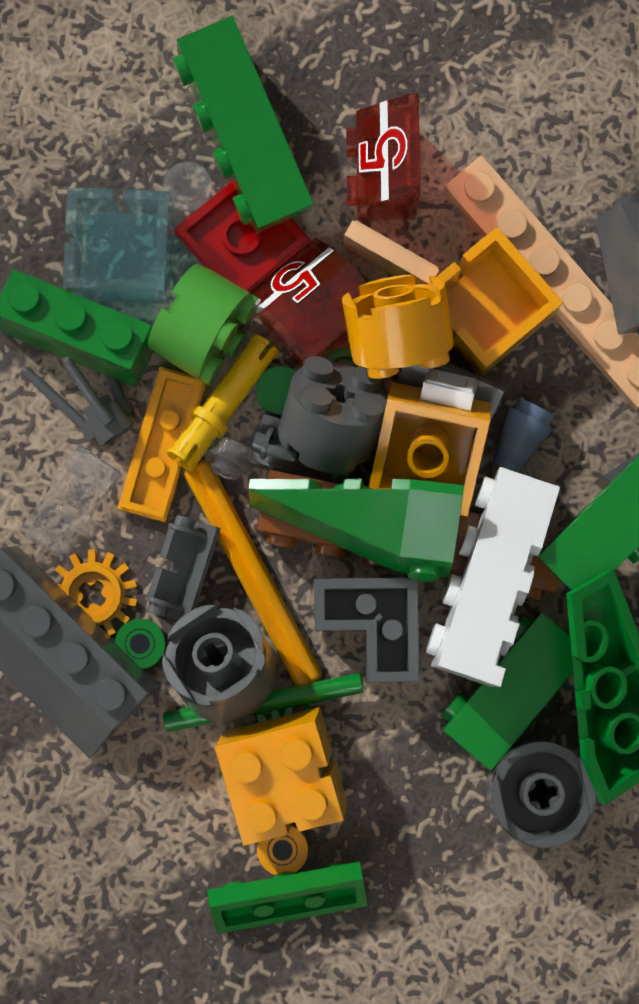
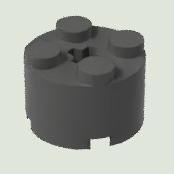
[278,356,389,474]
[162,605,278,725]
[485,739,596,848]

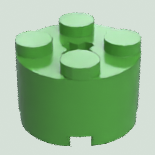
[148,263,260,385]

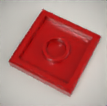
[173,180,311,293]

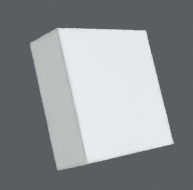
[420,369,479,411]

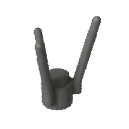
[22,356,134,447]

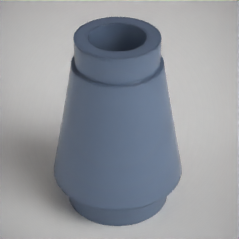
[492,397,555,473]

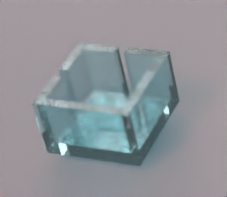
[62,188,174,304]

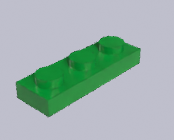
[207,861,368,934]

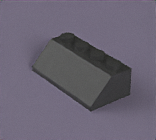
[0,546,160,759]

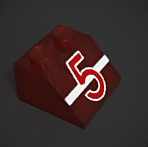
[346,93,421,220]
[251,237,367,368]

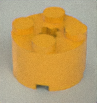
[342,275,454,379]

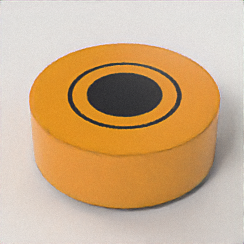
[257,825,308,875]

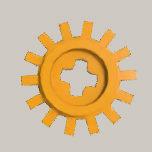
[54,549,137,636]

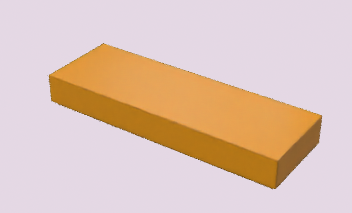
[117,366,207,523]

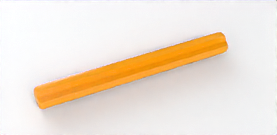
[184,461,322,686]

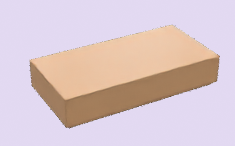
[343,220,439,284]

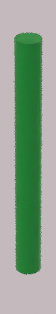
[163,673,365,732]

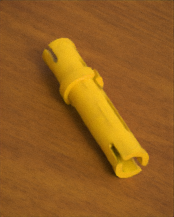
[167,334,279,471]

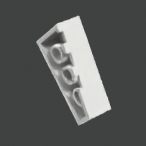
[426,467,560,687]

